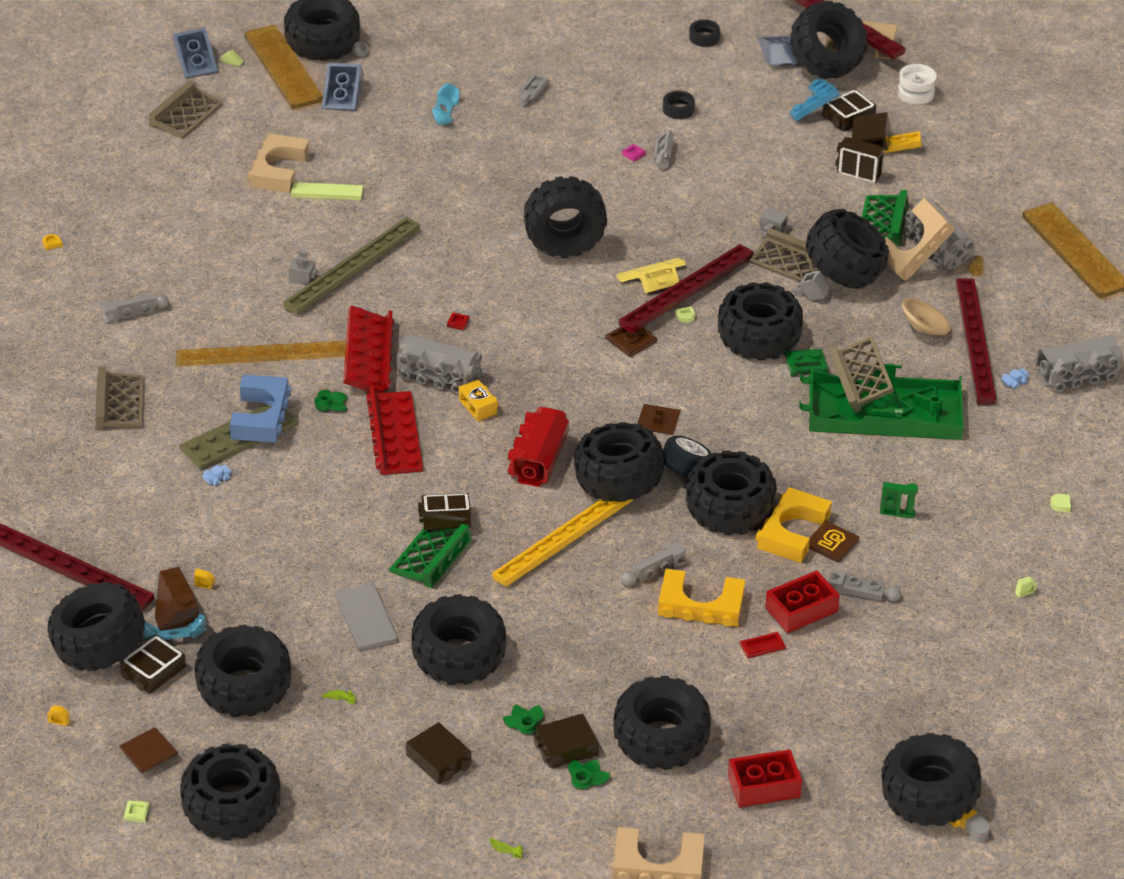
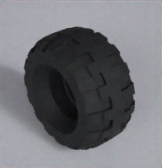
[284,0,360,61]
[790,1,868,79]
[523,176,607,258]
[806,209,889,289]
[718,282,803,361]
[574,422,664,502]
[686,450,777,535]
[47,582,145,671]
[411,594,506,685]
[195,625,291,717]
[613,676,711,770]
[882,733,981,826]
[180,743,281,841]

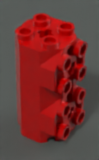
[508,407,569,487]

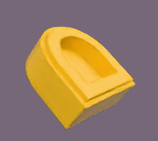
[42,234,63,251]
[194,568,216,589]
[47,705,70,726]

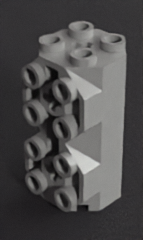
[904,198,975,270]
[397,334,483,394]
[1035,335,1123,392]

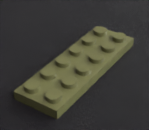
[179,404,298,470]

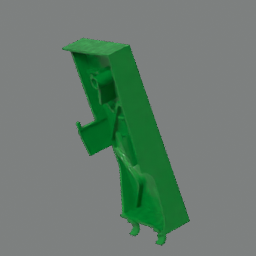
[799,364,963,440]

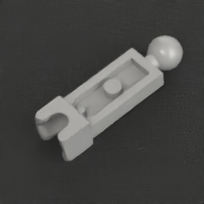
[101,294,169,324]
[621,542,686,586]
[828,569,901,602]

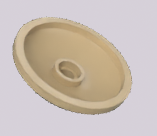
[902,298,951,336]

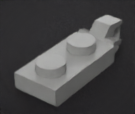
[518,74,549,108]
[653,130,674,170]

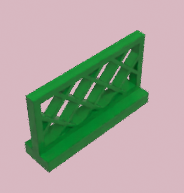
[862,190,909,246]
[389,524,472,589]

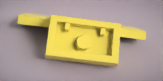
[617,258,686,294]

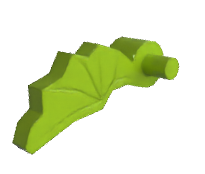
[321,689,356,704]
[489,838,523,858]

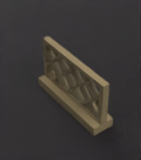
[148,79,223,139]
[749,228,820,282]
[829,336,894,414]
[95,366,143,430]

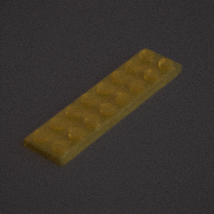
[244,24,323,109]
[1022,202,1124,299]

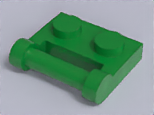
[785,349,828,377]
[879,482,918,518]

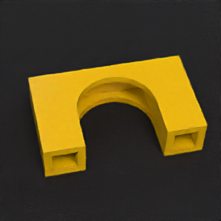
[756,487,832,563]
[658,569,745,627]

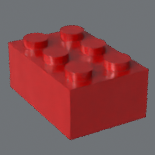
[765,570,840,634]
[727,749,802,808]

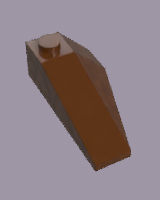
[155,567,199,631]

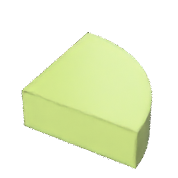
[220,49,243,66]

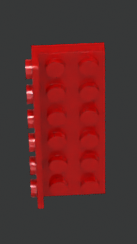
[343,305,394,394]
[366,386,423,475]

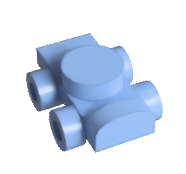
[1001,368,1029,389]
[202,465,232,486]

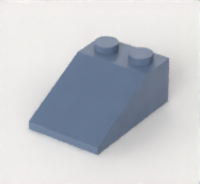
[173,27,218,78]
[758,36,798,67]
[322,63,364,111]

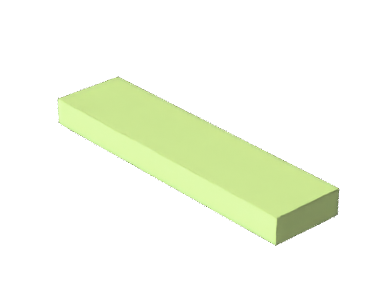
[291,182,363,200]

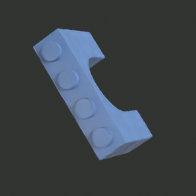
[230,374,292,443]

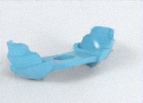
[432,83,460,125]
[143,614,207,640]

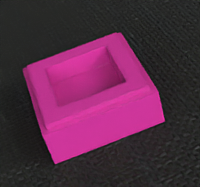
[622,144,646,162]

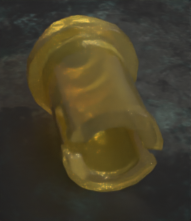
[969,255,984,277]

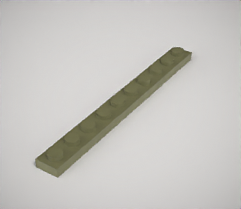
[284,217,420,315]

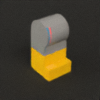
[949,809,990,843]

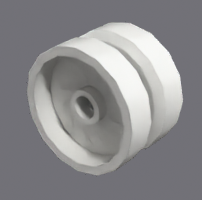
[898,64,937,105]

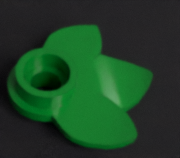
[314,389,348,412]
[503,704,544,734]
[568,759,610,789]

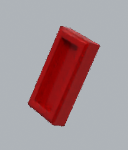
[740,632,786,659]

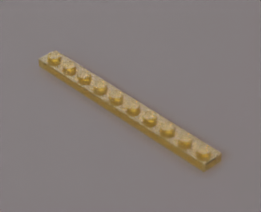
[176,340,346,367]

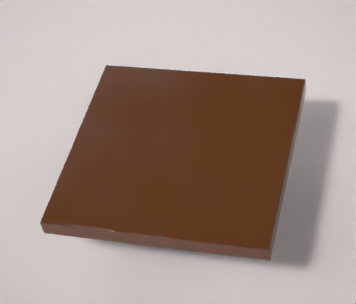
[637,404,681,435]
[119,727,178,773]

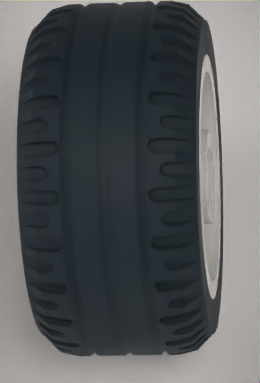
[663,435,712,478]

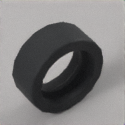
[689,19,720,47]
[663,91,695,119]

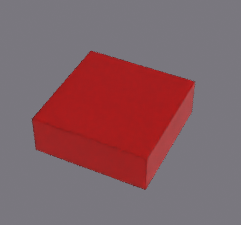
[447,312,470,331]

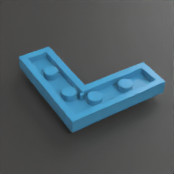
[789,78,840,121]

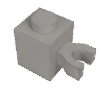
[759,208,788,239]
[288,250,317,285]
[793,270,830,301]

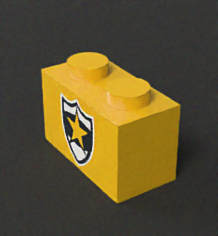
[459,380,499,421]

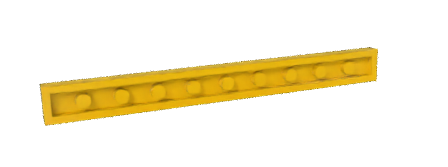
[492,499,633,587]

